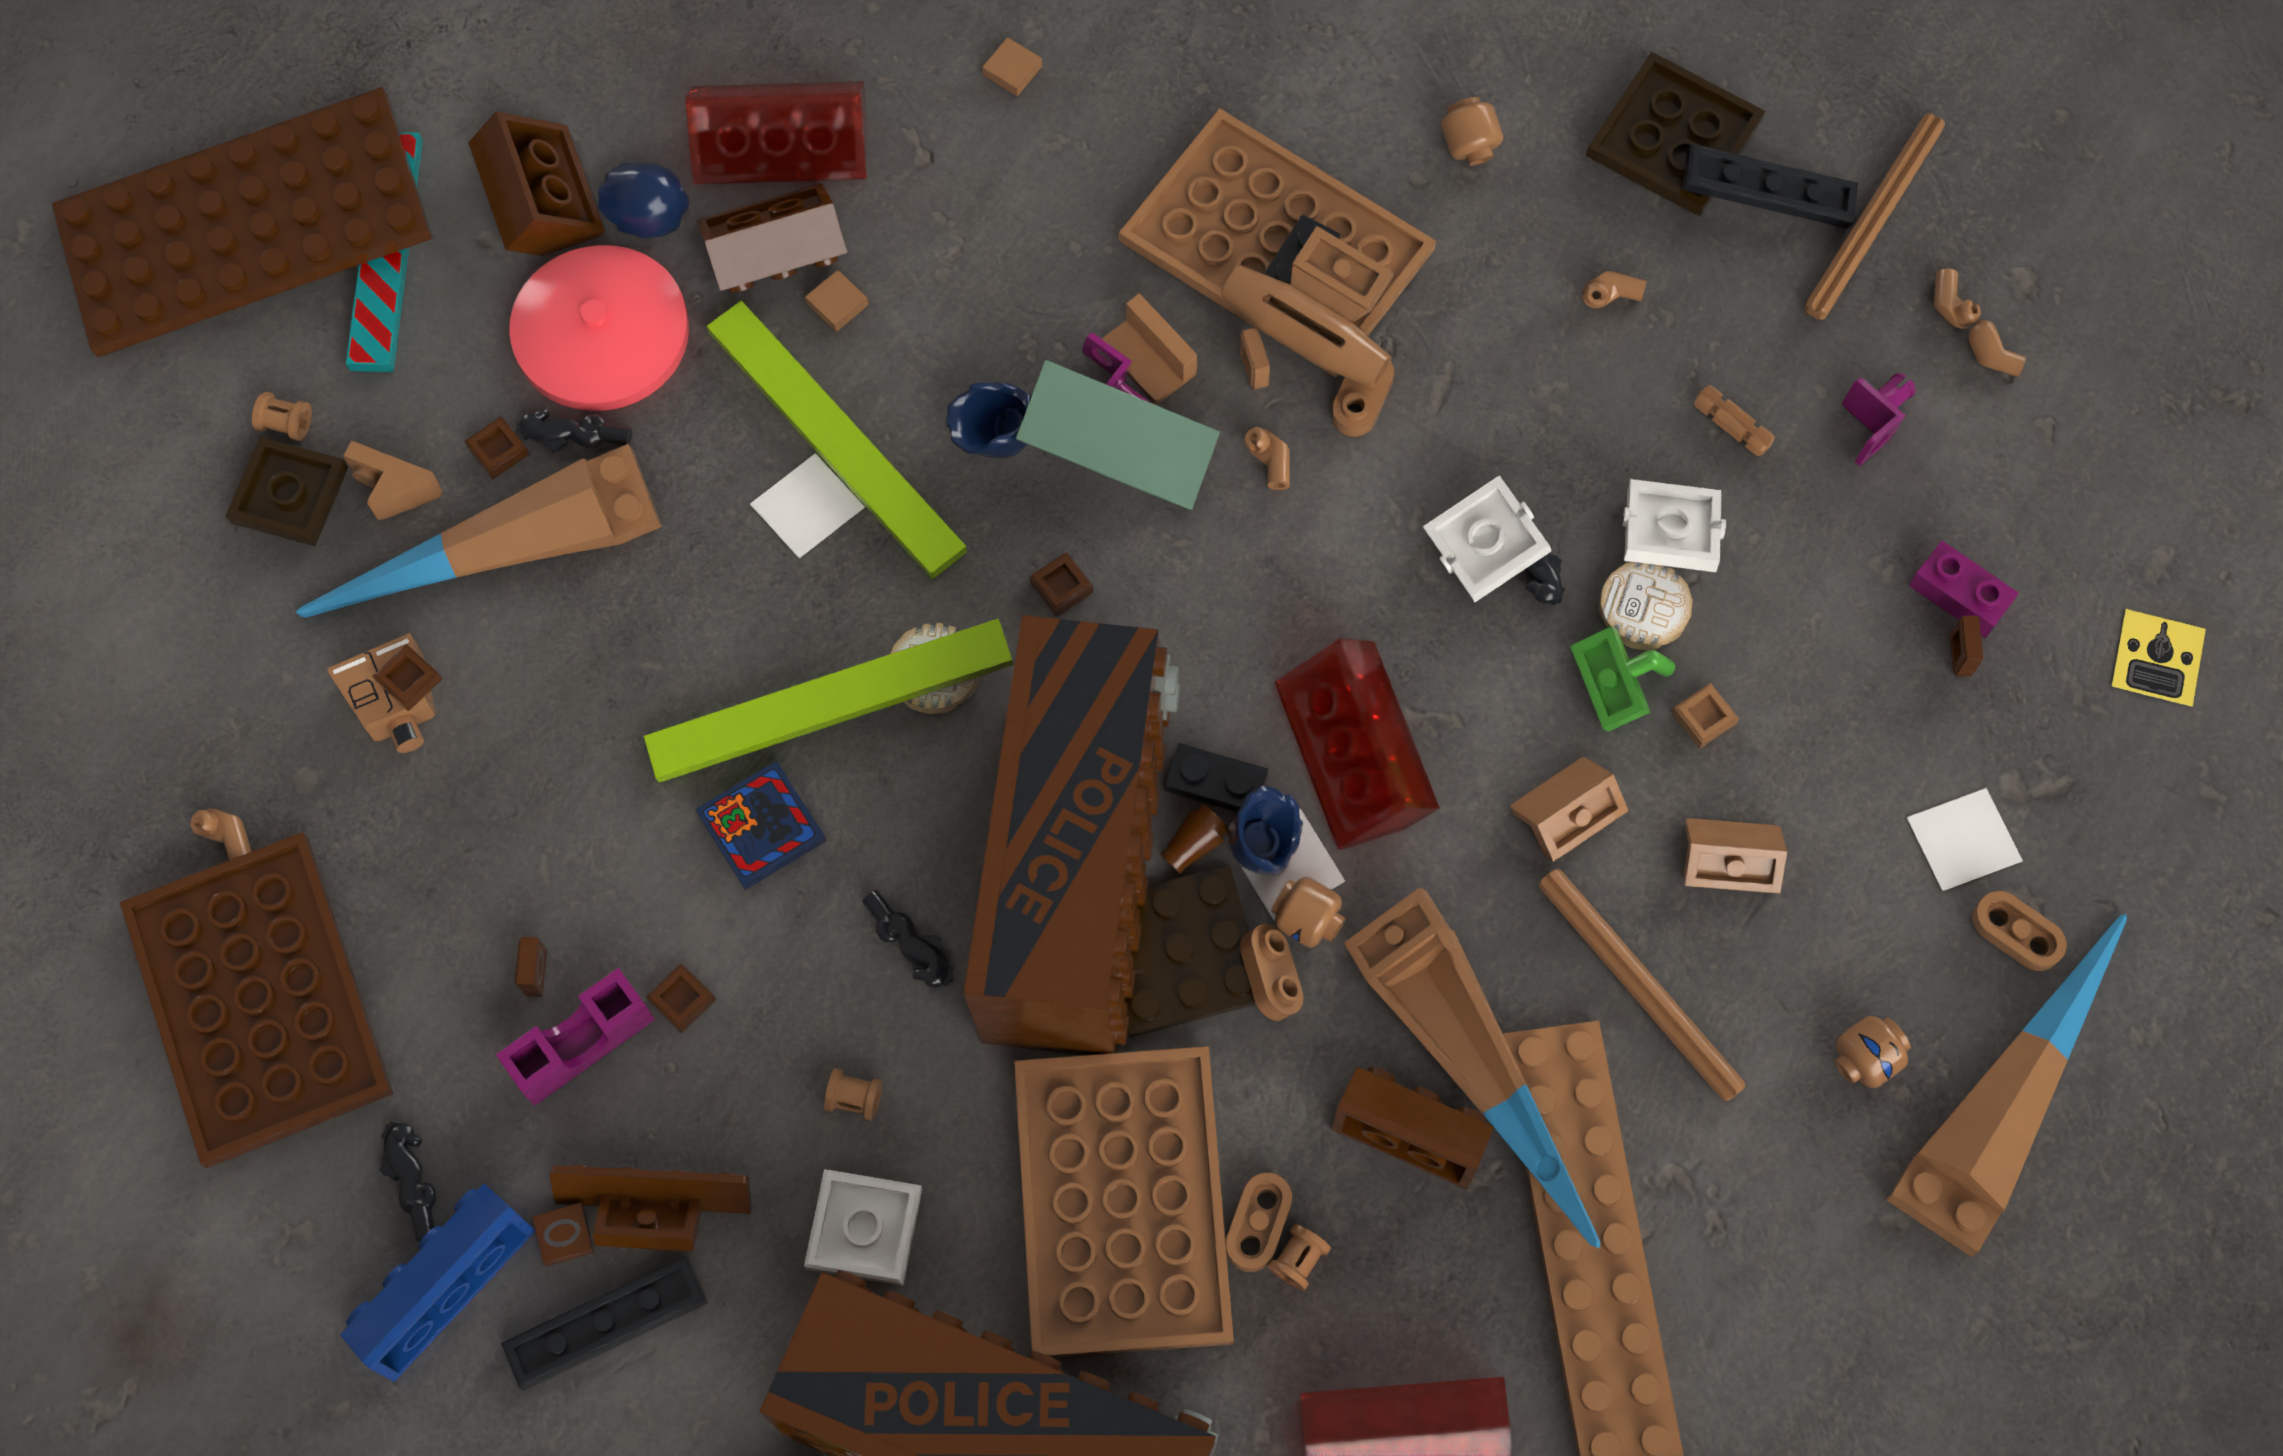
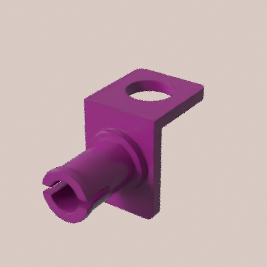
[1082,332,1156,405]
[1842,373,1916,467]

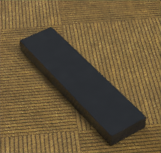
[1682,144,1858,228]
[501,1256,708,1391]

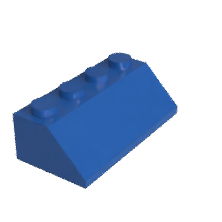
[340,1183,536,1382]

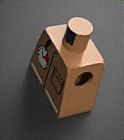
[327,633,436,753]

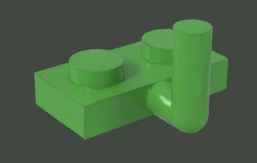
[1570,626,1675,732]

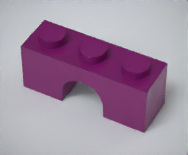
[496,968,655,1106]

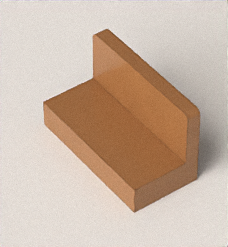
[1102,293,1197,404]
[1510,757,1629,862]
[1683,818,1788,894]

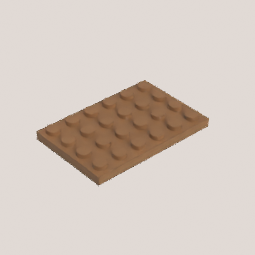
[1119,108,1436,378]
[1014,1046,1234,1358]

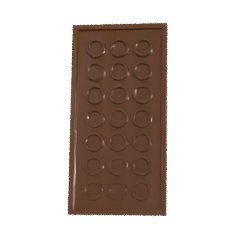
[52,87,433,357]

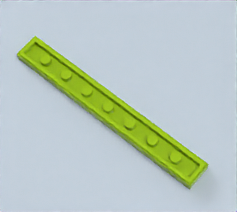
[707,300,967,580]
[644,618,1014,783]

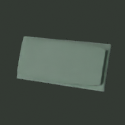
[1015,359,1220,511]

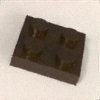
[226,437,348,546]

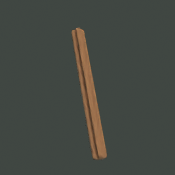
[1804,113,1945,320]
[1539,869,1745,1101]

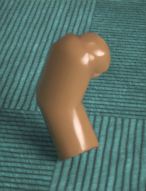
[1934,268,1981,329]
[1582,271,1647,309]
[1968,320,2026,377]
[1244,427,1290,490]
[190,808,252,860]

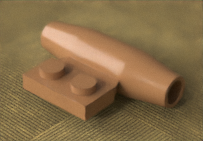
[1222,226,1394,388]

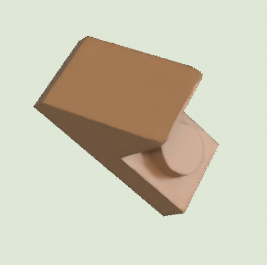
[343,440,443,520]

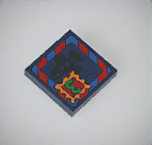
[695,761,826,890]

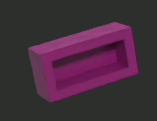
[1909,540,2019,639]

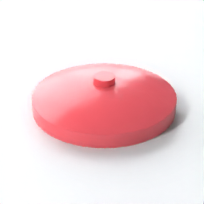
[509,245,689,411]

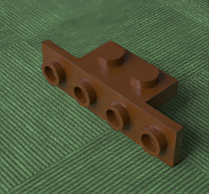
[550,1165,752,1251]

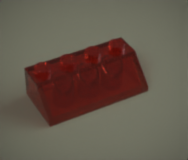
[685,81,867,184]
[1274,639,1440,850]
[1298,1377,1511,1456]

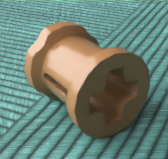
[252,391,312,441]
[824,1068,883,1121]
[1267,1224,1331,1291]

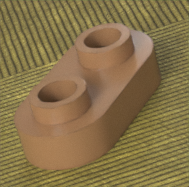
[1332,362,1394,437]
[1972,891,2067,971]
[1240,924,1303,1021]
[1226,1173,1292,1272]

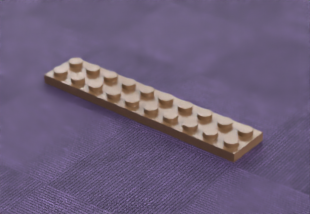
[1503,1021,1684,1456]

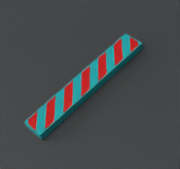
[346,132,423,372]

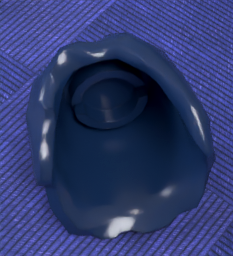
[598,163,690,238]
[946,382,1031,458]
[1227,785,1303,876]

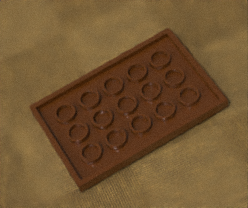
[120,832,393,1168]

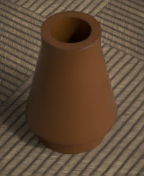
[1160,804,1228,874]

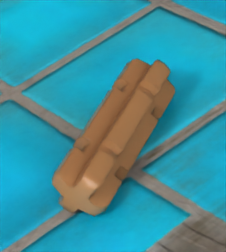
[1694,385,1775,456]

